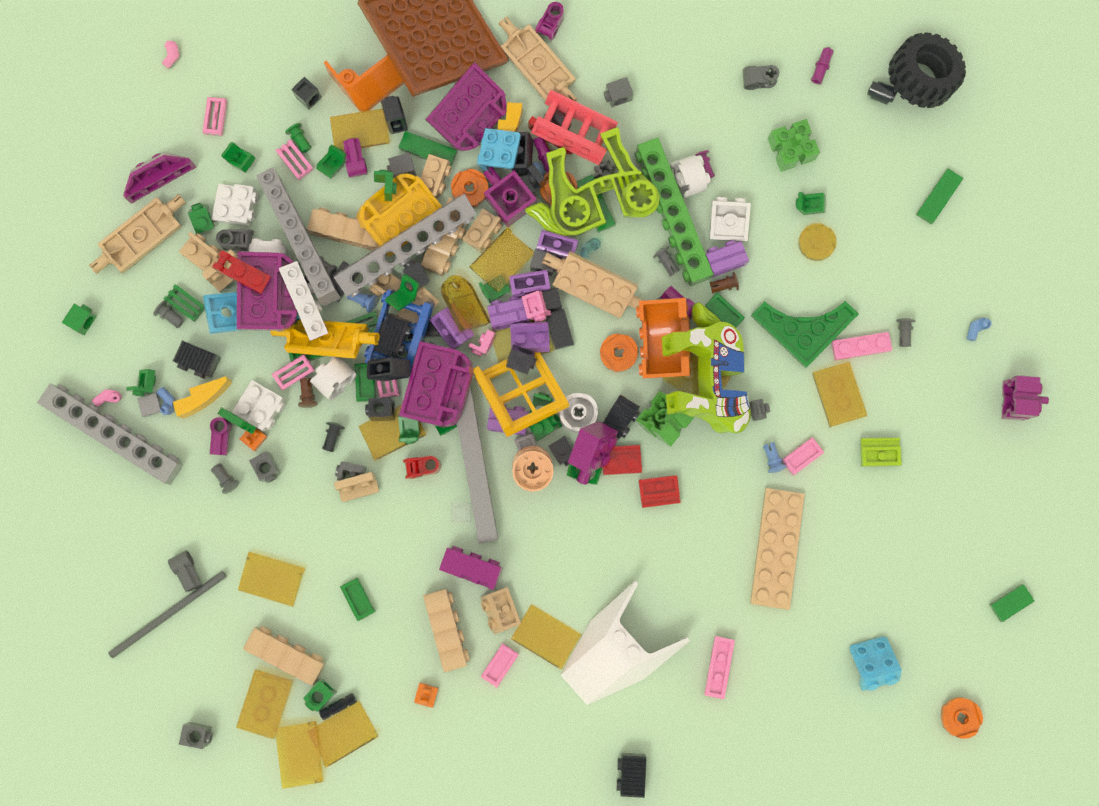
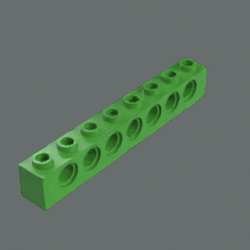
[634,137,713,286]

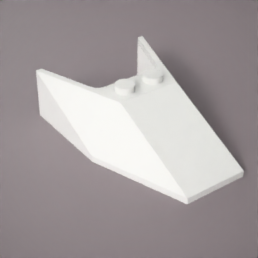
[561,581,690,705]

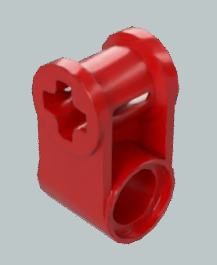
[403,456,441,479]

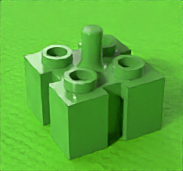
[768,119,820,172]
[636,391,695,447]

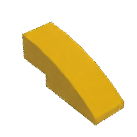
[497,102,523,132]
[173,376,232,419]

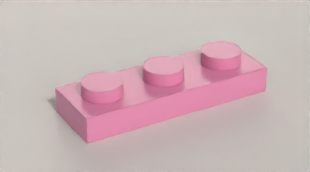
[831,332,892,361]
[704,636,735,699]

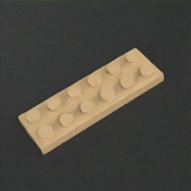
[750,488,805,610]

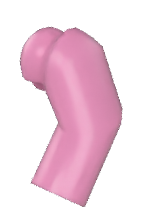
[162,40,180,69]
[92,389,121,407]

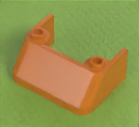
[324,55,404,112]

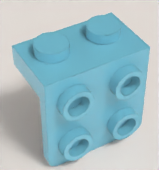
[477,128,521,173]
[850,636,902,691]

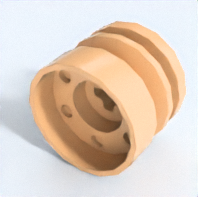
[512,445,554,492]

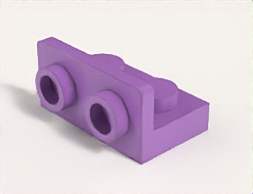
[510,322,550,353]

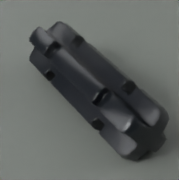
[319,693,357,720]

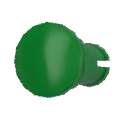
[285,123,312,154]

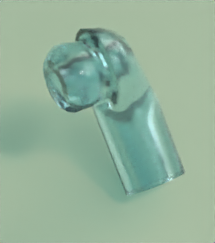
[580,238,601,260]

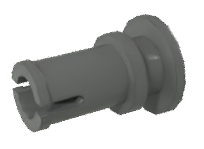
[653,246,680,277]
[153,300,185,329]
[896,318,916,347]
[211,463,239,494]

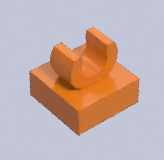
[239,424,267,452]
[414,683,439,708]

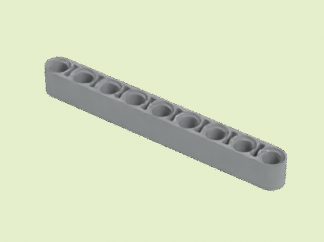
[457,383,498,544]

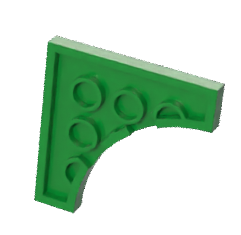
[751,301,859,368]

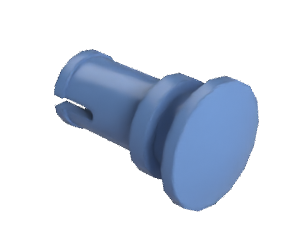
[347,292,378,313]
[763,442,787,473]

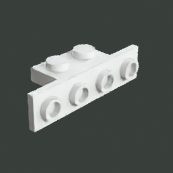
[279,261,328,340]

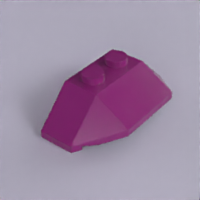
[123,152,197,204]

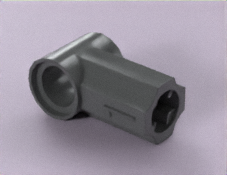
[168,550,202,592]

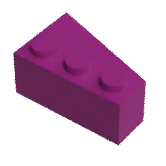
[439,545,503,590]

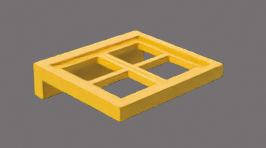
[473,352,570,437]

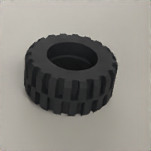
[888,32,966,108]

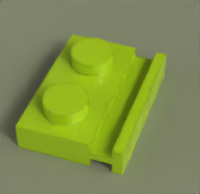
[860,438,902,467]

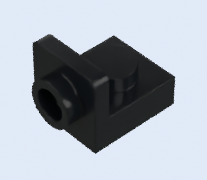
[521,164,546,194]
[548,436,573,466]

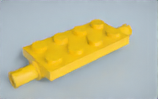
[270,319,380,359]

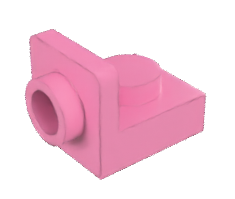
[522,291,551,322]
[468,330,496,356]

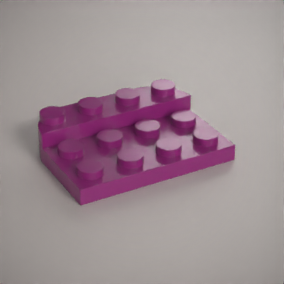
[425,62,507,151]
[237,251,297,332]
[399,341,473,427]

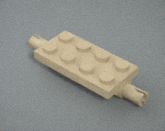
[499,16,578,102]
[89,194,186,274]
[542,251,645,318]

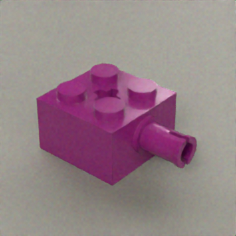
[483,167,537,228]
[568,421,618,485]

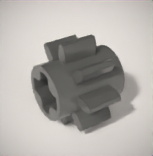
[594,160,616,179]
[749,399,770,421]

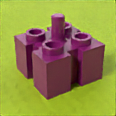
[1001,375,1049,421]

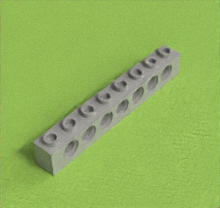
[256,167,341,307]
[334,194,476,297]
[37,383,183,485]

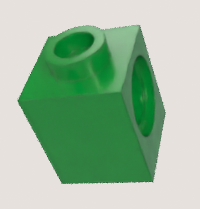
[61,303,97,336]
[303,679,337,712]

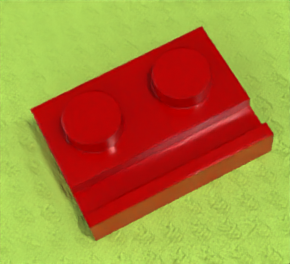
[603,445,642,475]
[638,475,681,508]

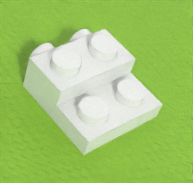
[211,184,258,227]
[709,197,751,241]
[232,380,286,432]

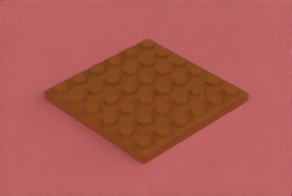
[357,0,508,97]

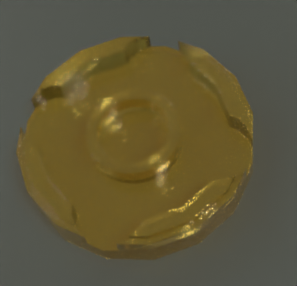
[798,223,837,261]

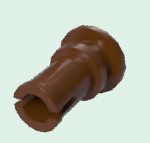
[709,272,739,294]
[298,378,318,408]

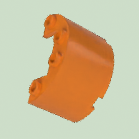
[636,298,691,379]

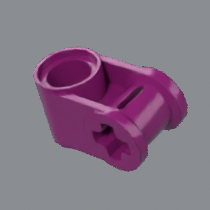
[535,2,564,41]

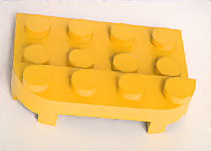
[357,174,442,258]

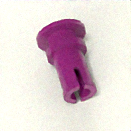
[695,150,715,179]

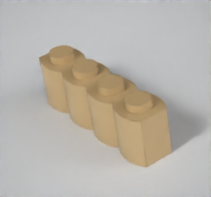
[421,197,466,277]
[307,207,379,251]
[423,589,470,672]
[243,625,326,686]

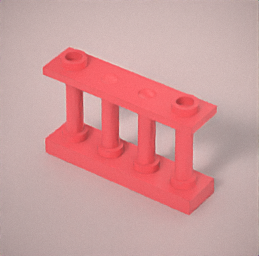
[531,90,618,165]

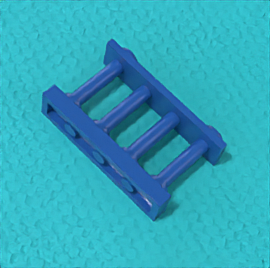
[364,289,435,374]

